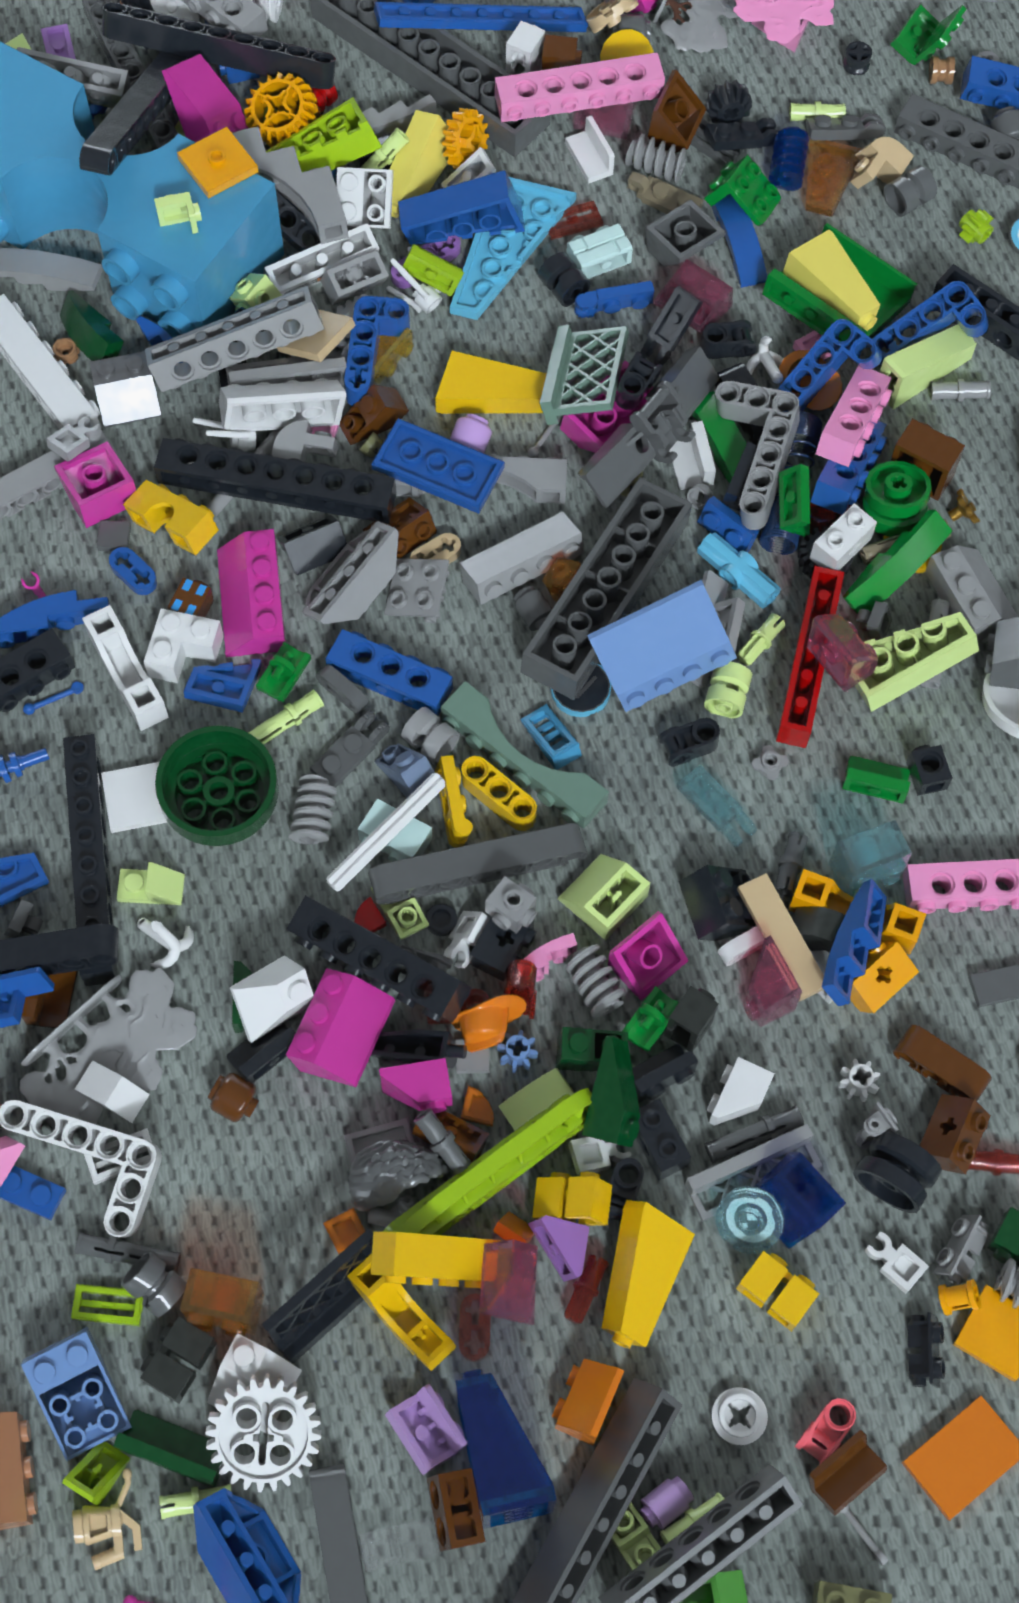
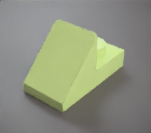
[117,862,185,905]

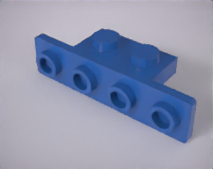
[0,967,55,1028]

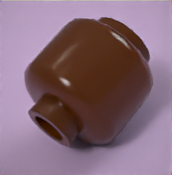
[207,1072,259,1122]

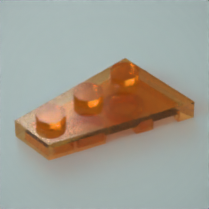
[806,137,861,217]

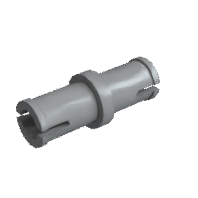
[930,378,991,402]

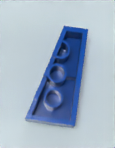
[398,170,525,245]

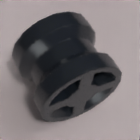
[843,41,873,76]

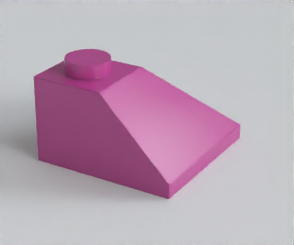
[379,1058,452,1113]

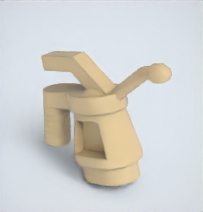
[72,1468,142,1570]

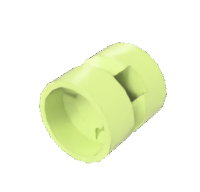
[704,662,753,718]

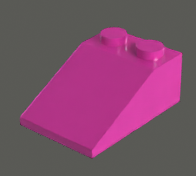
[162,54,249,142]

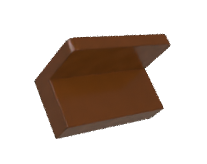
[22,971,78,1028]
[809,1430,887,1516]

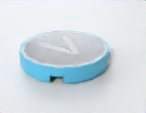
[550,664,611,717]

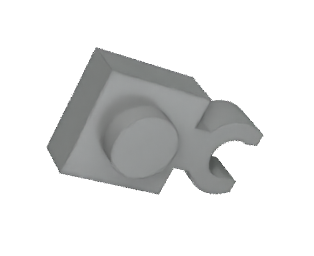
[46,416,101,462]

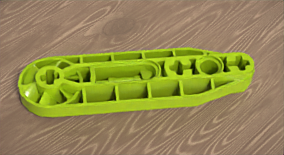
[383,1088,592,1235]

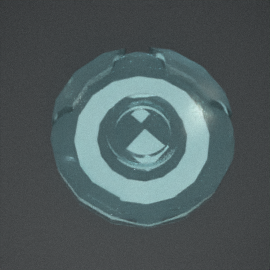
[716,1186,785,1254]

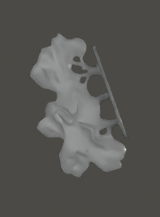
[20,968,197,1130]

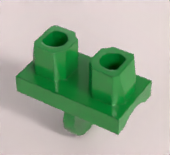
[256,642,311,702]
[622,986,679,1053]

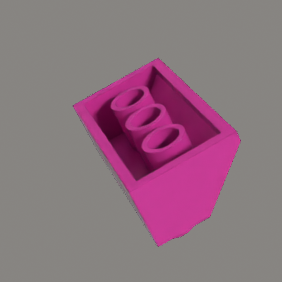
[217,529,286,657]

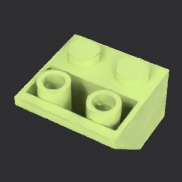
[558,854,650,941]

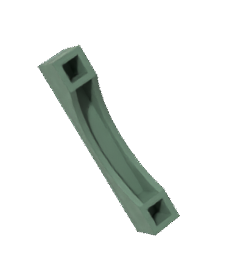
[441,681,609,829]

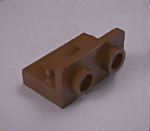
[363,497,437,559]
[412,1111,489,1164]

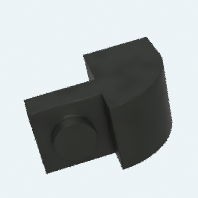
[793,906,845,953]

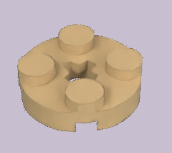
[586,0,639,33]

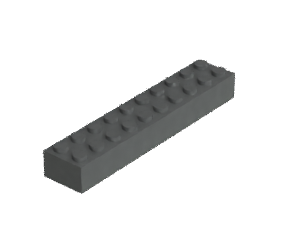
[310,0,550,157]

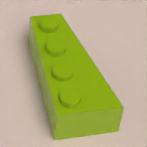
[266,97,382,172]

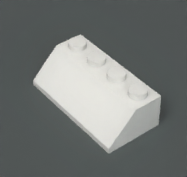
[219,378,346,431]

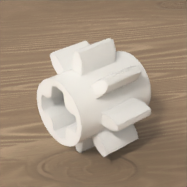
[838,1059,880,1102]

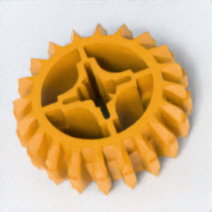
[244,72,319,147]

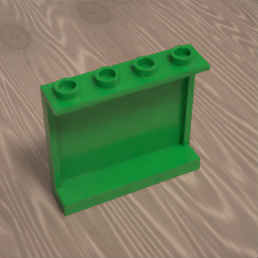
[762,223,917,341]

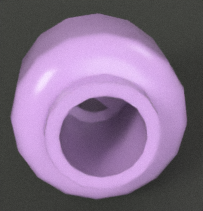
[450,414,492,453]

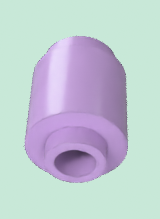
[640,1476,694,1529]

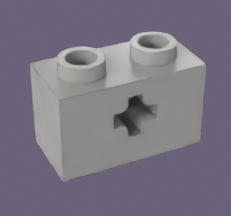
[320,250,389,306]

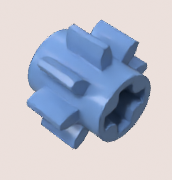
[497,1030,538,1073]

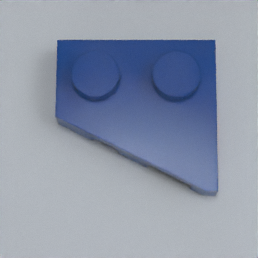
[184,659,262,713]

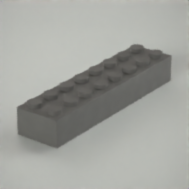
[520,477,693,700]

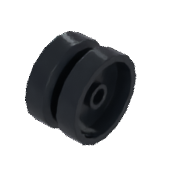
[853,1131,942,1213]

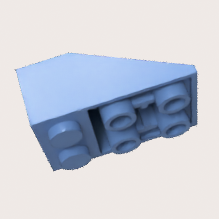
[21,1327,132,1461]

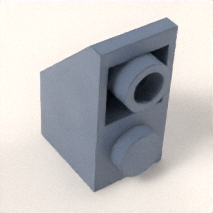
[374,743,435,798]

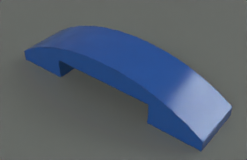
[711,194,767,288]

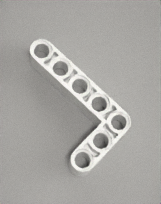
[0,1100,162,1238]

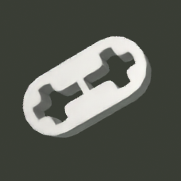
[717,926,767,966]

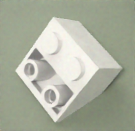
[336,167,394,229]

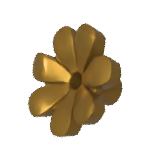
[948,488,980,524]

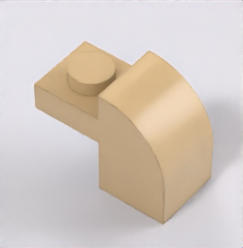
[850,137,914,189]

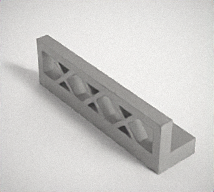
[226,351,347,386]
[685,1124,823,1222]

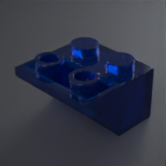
[746,1152,846,1249]

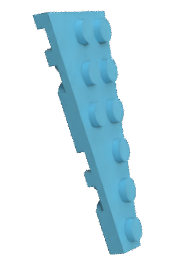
[450,177,576,320]

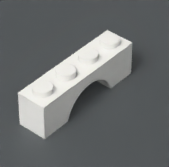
[82,605,169,731]

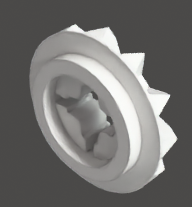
[712,1387,768,1445]

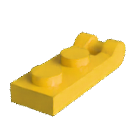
[435,755,473,848]

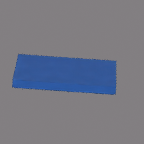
[371,418,505,514]

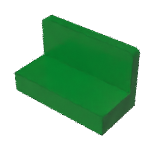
[779,464,810,536]
[842,756,910,804]

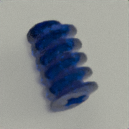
[768,127,810,192]

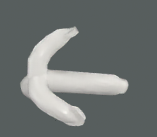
[746,336,784,384]
[137,918,194,969]

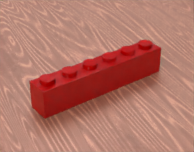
[776,566,844,748]

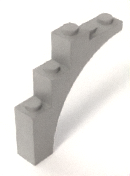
[232,127,349,244]

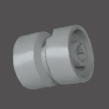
[401,706,460,765]

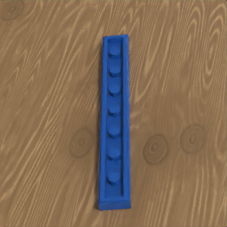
[374,2,588,32]

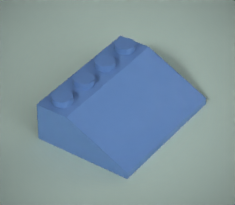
[587,580,737,712]

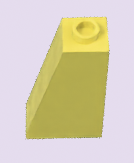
[389,110,449,218]
[783,230,880,331]

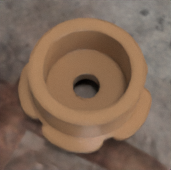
[52,338,80,365]

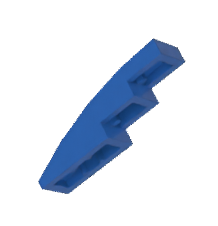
[822,878,887,1006]

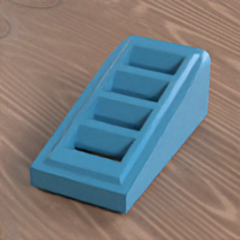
[520,704,582,770]

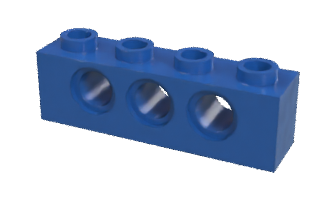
[960,56,1019,109]
[810,421,888,515]
[325,629,453,716]

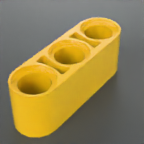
[461,756,537,831]

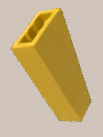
[435,351,547,414]
[601,1200,695,1349]

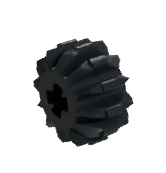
[705,79,752,123]

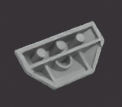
[302,521,399,624]

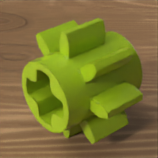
[959,209,994,244]

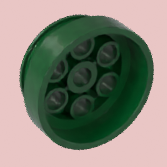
[155,726,279,846]

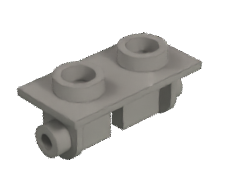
[855,1101,899,1149]
[933,1215,990,1285]

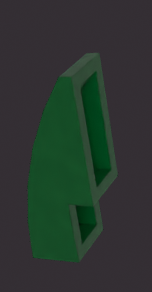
[60,290,124,361]

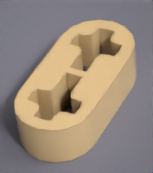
[410,533,461,564]

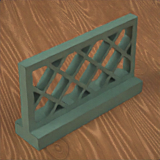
[540,325,629,425]

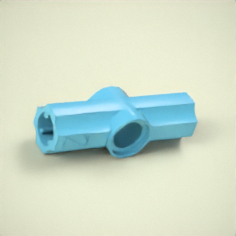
[697,532,781,609]

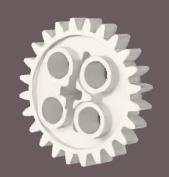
[205,1373,321,1492]

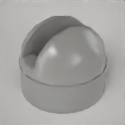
[687,483,713,509]

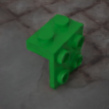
[890,4,967,65]
[704,155,781,226]

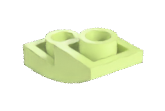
[371,887,429,940]
[498,1068,574,1130]
[611,1502,661,1571]

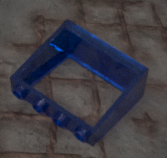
[455,1369,557,1529]

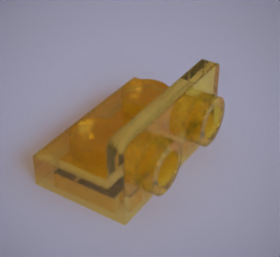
[359,328,414,384]

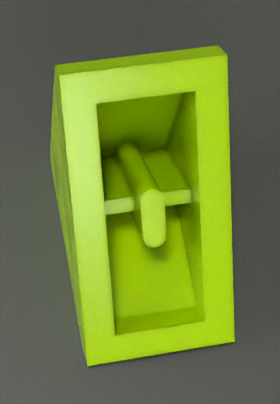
[62,1442,131,1506]

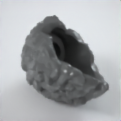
[348,1139,451,1211]

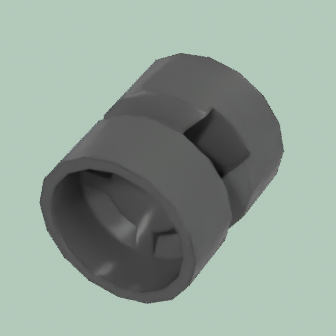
[884,165,937,217]
[121,1251,187,1317]

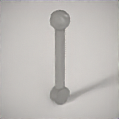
[527,415,563,458]
[840,1504,888,1566]

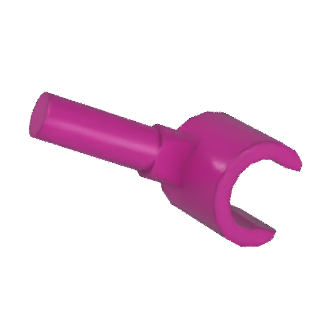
[21,572,46,598]

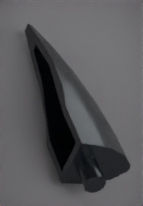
[371,1029,467,1068]

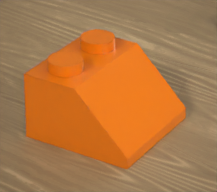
[552,1359,624,1446]

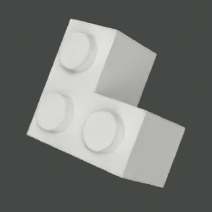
[144,609,224,683]

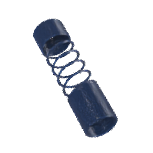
[759,411,823,555]

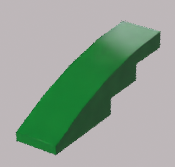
[692,391,747,483]
[843,510,952,614]

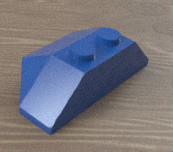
[193,1488,301,1603]

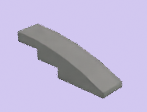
[362,94,436,138]
[0,248,103,291]

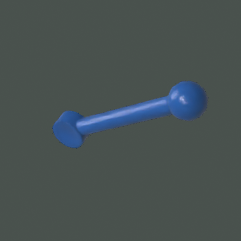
[23,681,84,715]

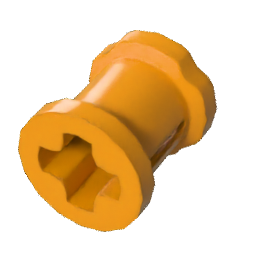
[938,1279,981,1316]

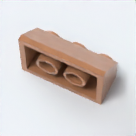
[0,1412,38,1530]

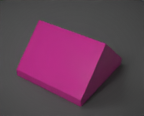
[608,911,689,1001]

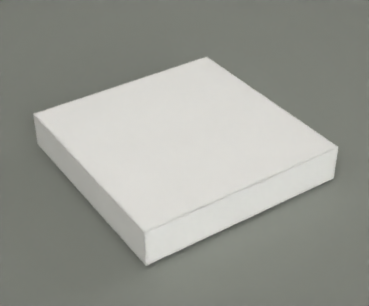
[101,762,167,833]

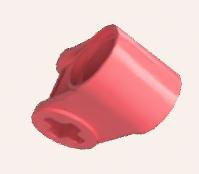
[794,1398,856,1465]

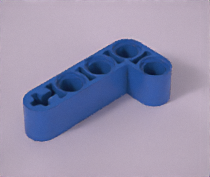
[870,281,988,365]
[344,296,410,406]
[777,319,882,412]

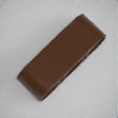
[893,1025,992,1101]

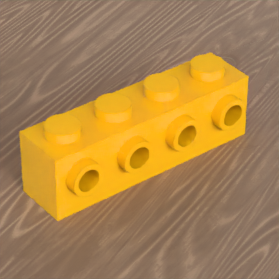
[371,1232,501,1289]

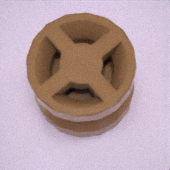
[929,56,955,85]

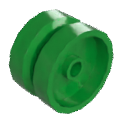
[861,461,931,537]

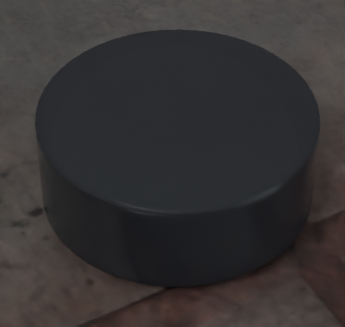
[426,904,457,936]

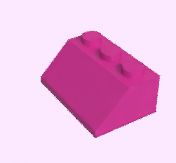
[560,360,654,453]
[286,968,395,1087]

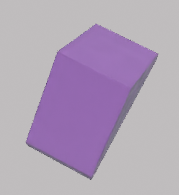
[528,1215,590,1282]

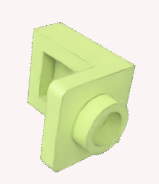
[154,192,202,234]

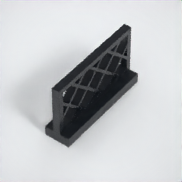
[261,1228,373,1364]

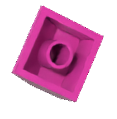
[54,441,136,528]

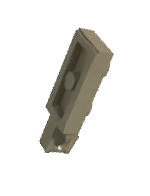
[627,171,704,214]

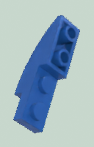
[0,590,110,649]

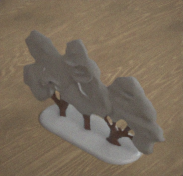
[653,0,738,53]

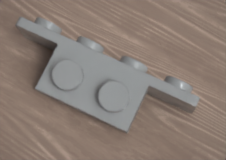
[690,570,745,688]

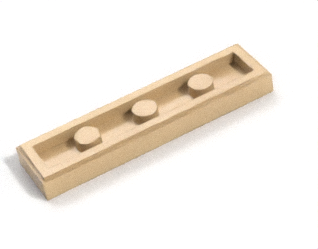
[737,873,824,1002]

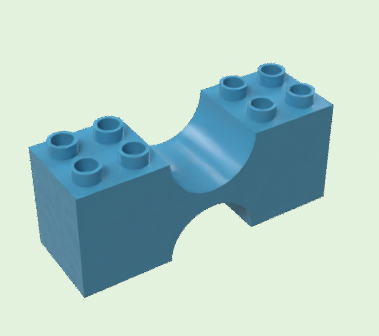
[0,41,284,338]

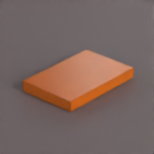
[902,1396,1019,1521]

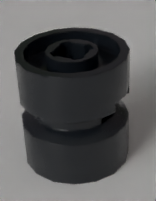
[538,252,591,307]

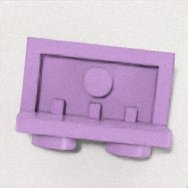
[385,1384,467,1475]

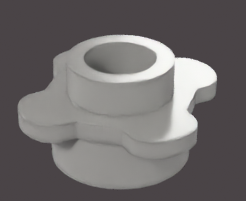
[752,745,789,780]

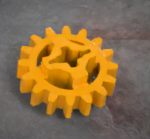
[442,108,489,169]

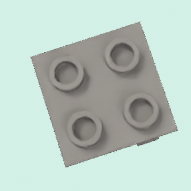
[384,559,450,624]

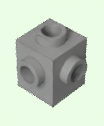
[485,876,537,934]

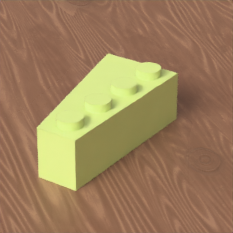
[837,612,979,712]

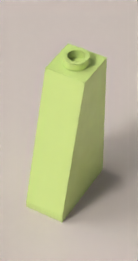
[880,324,976,410]

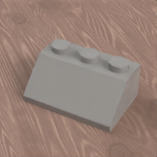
[925,545,1018,641]

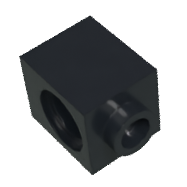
[906,745,953,796]

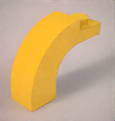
[347,1253,456,1371]

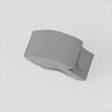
[271,421,338,462]

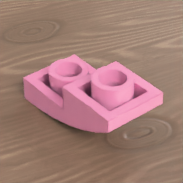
[516,933,577,983]

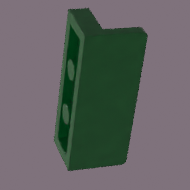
[113,1410,223,1487]

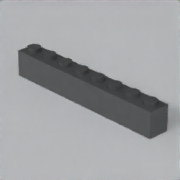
[512,1378,682,1603]

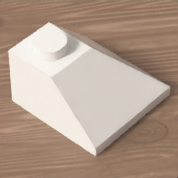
[230,955,314,1043]
[207,1333,302,1434]

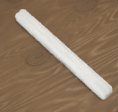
[327,773,445,891]

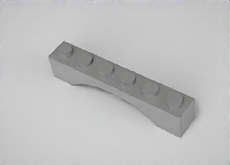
[395,454,567,504]

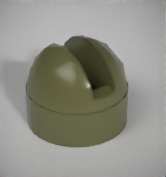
[359,432,384,458]

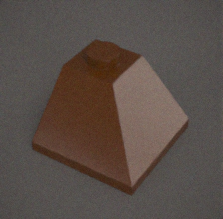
[648,69,706,153]

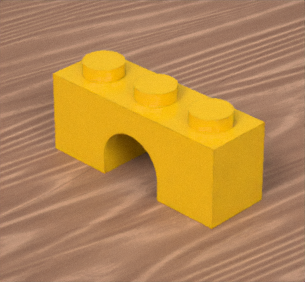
[123,480,219,555]

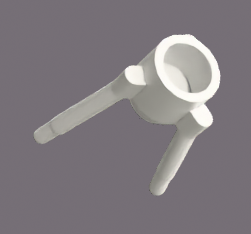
[386,247,442,314]
[189,418,256,464]

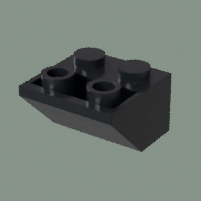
[679,865,757,941]

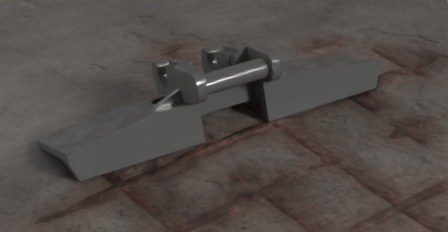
[578,346,720,508]

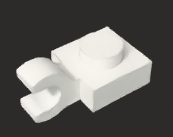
[443,911,490,969]

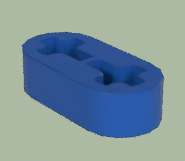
[109,547,157,595]

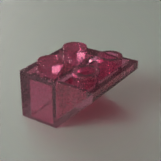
[653,259,733,333]

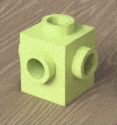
[229,273,282,310]

